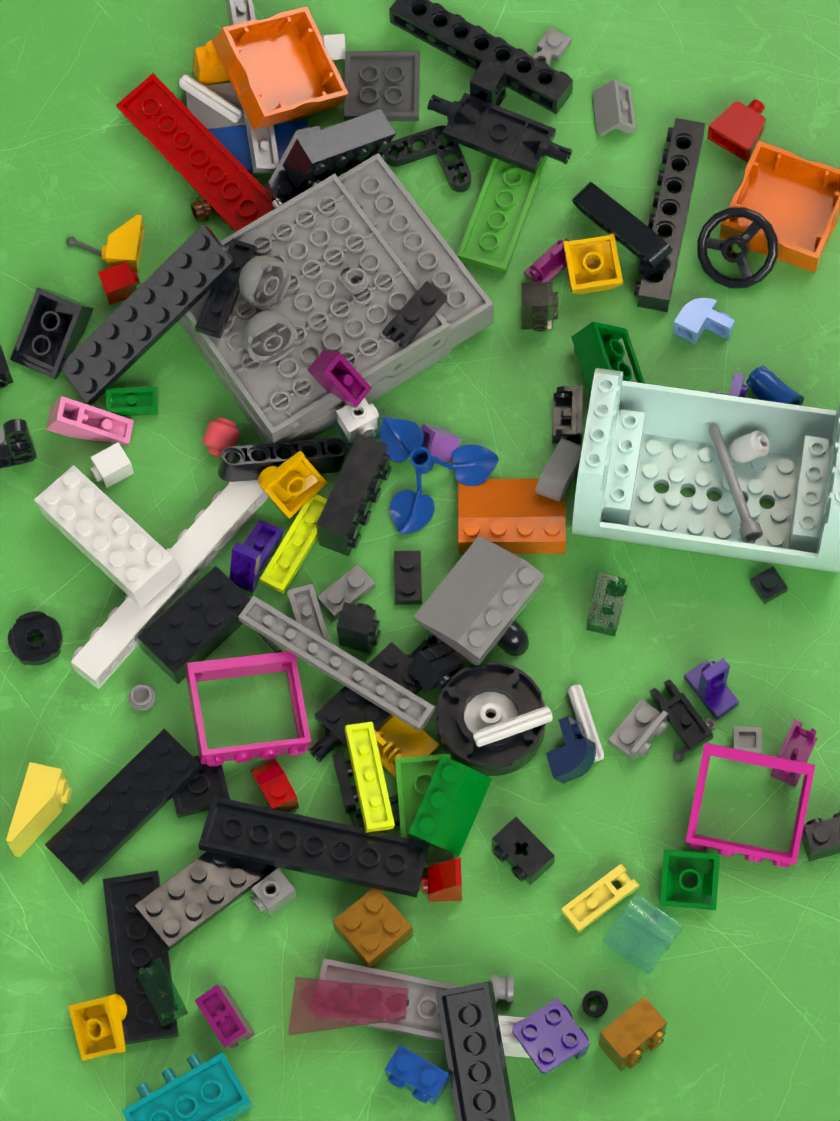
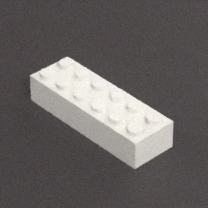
[34,465,182,608]

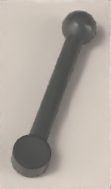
[66,237,102,256]
[673,719,715,762]

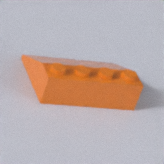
[458,478,566,554]

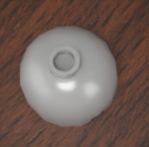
[238,255,291,310]
[243,310,298,363]

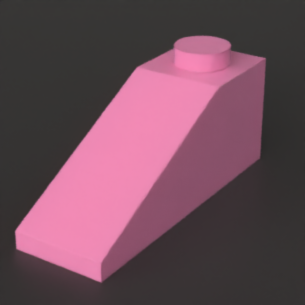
[46,396,134,445]

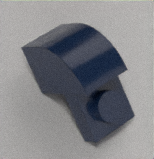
[546,716,596,783]

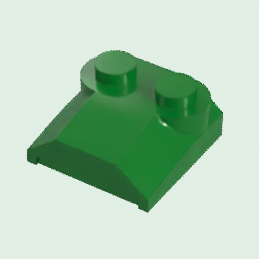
[660,849,720,911]

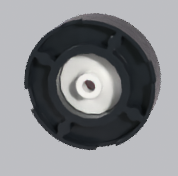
[436,661,546,776]

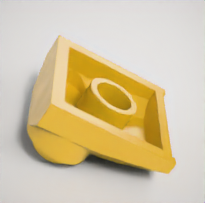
[563,233,623,294]
[258,451,328,519]
[68,994,127,1061]

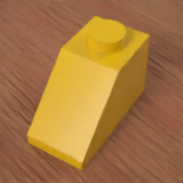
[102,215,145,272]

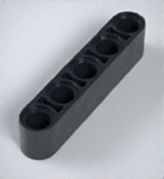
[572,182,673,269]
[218,438,347,482]

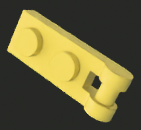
[561,864,640,933]

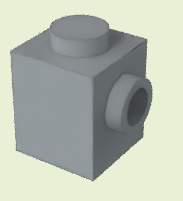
[251,868,297,917]

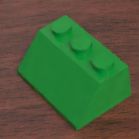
[571,321,645,397]
[408,756,492,856]

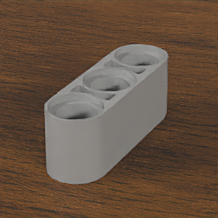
[535,438,582,502]

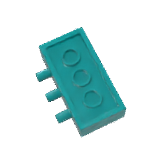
[122,1052,253,1121]

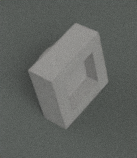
[733,726,762,754]

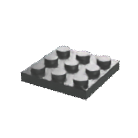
[343,51,420,121]

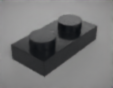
[394,551,422,605]
[332,752,359,814]

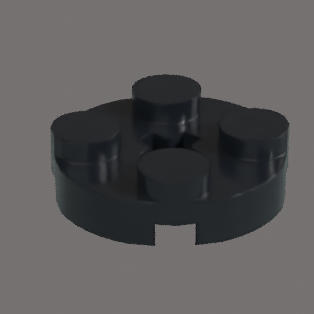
[8,611,63,666]

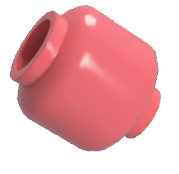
[203,417,240,457]

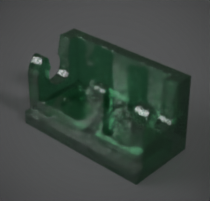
[586,572,628,637]
[137,957,188,1027]

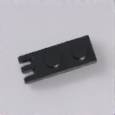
[382,281,447,349]

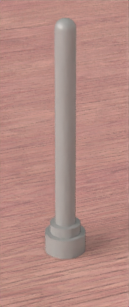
[709,425,763,542]

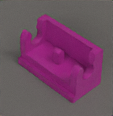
[770,719,818,787]
[195,984,255,1048]

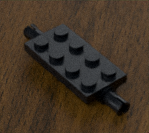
[427,93,572,174]
[308,639,433,762]

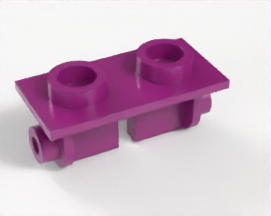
[523,239,569,289]

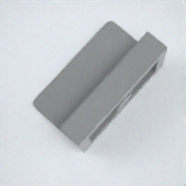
[593,79,637,136]

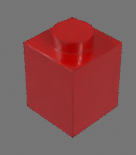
[98,262,140,305]

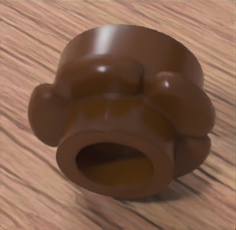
[190,198,212,222]

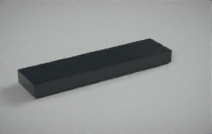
[195,239,257,339]

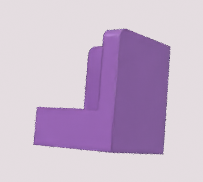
[421,423,461,463]

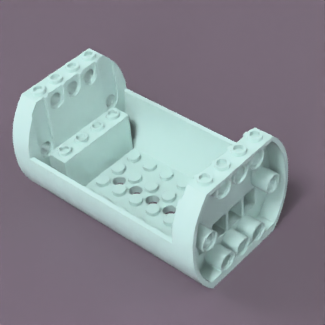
[572,368,840,573]

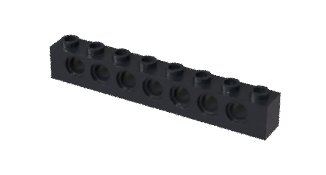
[389,0,573,115]
[634,118,705,312]

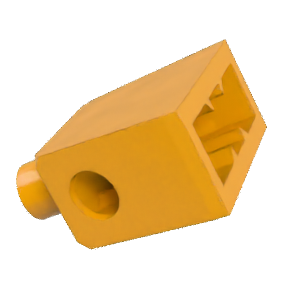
[192,40,231,86]

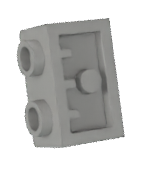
[608,699,669,762]

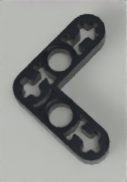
[384,125,471,193]
[0,419,37,469]

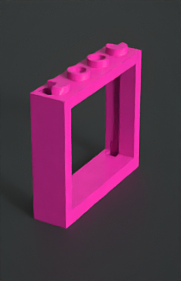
[185,651,311,766]
[685,743,815,868]

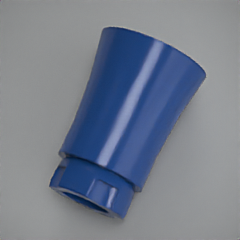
[746,366,804,406]

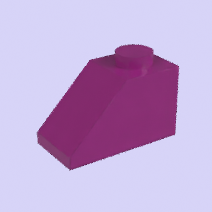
[307,350,372,408]

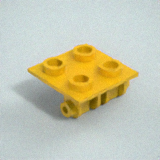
[374,716,440,778]

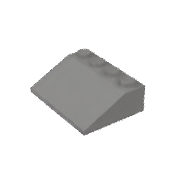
[413,536,545,666]

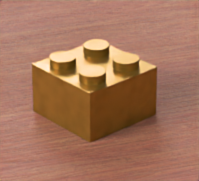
[333,888,413,968]
[599,996,667,1071]

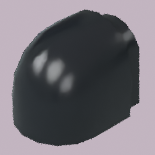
[497,621,529,656]

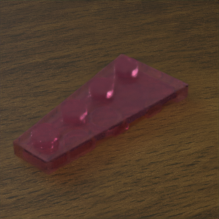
[288,977,409,1035]

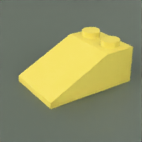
[6,762,71,857]

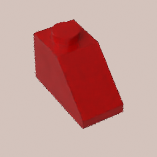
[250,758,299,812]
[422,858,462,902]

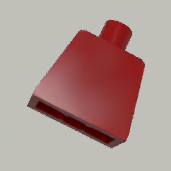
[707,99,766,162]

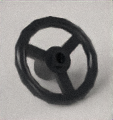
[697,207,778,289]

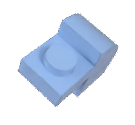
[673,298,735,345]

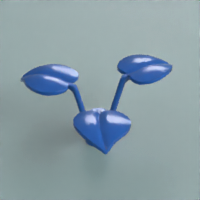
[380,417,499,534]

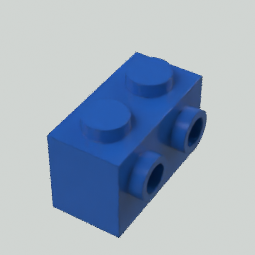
[385,1045,450,1105]

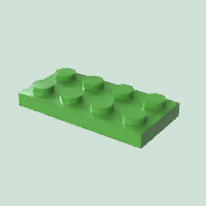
[395,754,459,868]

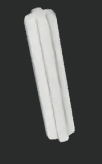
[179,74,243,123]
[568,685,604,762]
[473,706,553,747]

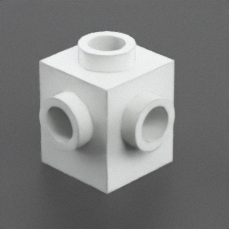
[336,398,379,443]

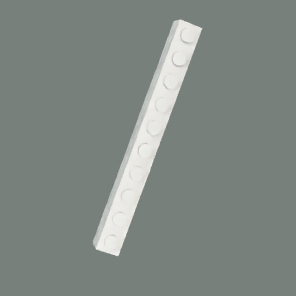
[71,480,269,689]

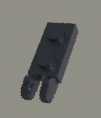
[649,679,713,752]

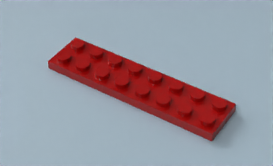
[116,73,275,232]

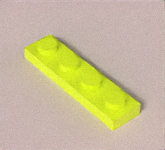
[260,494,328,594]
[344,722,395,833]

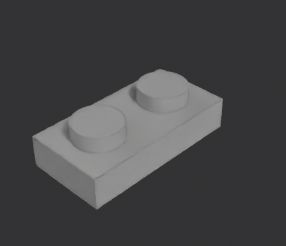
[317,564,376,619]

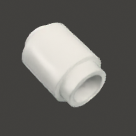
[730,430,770,463]

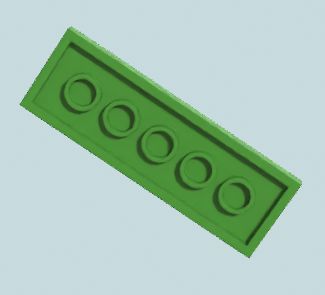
[457,141,553,274]

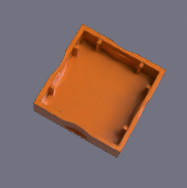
[212,6,349,130]
[719,140,840,273]

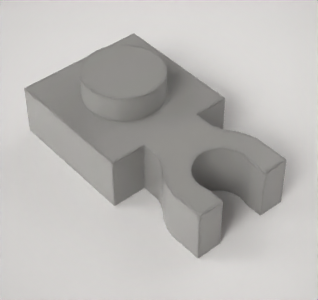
[532,27,572,66]

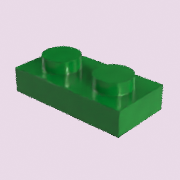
[105,387,159,416]

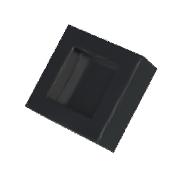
[750,566,788,604]

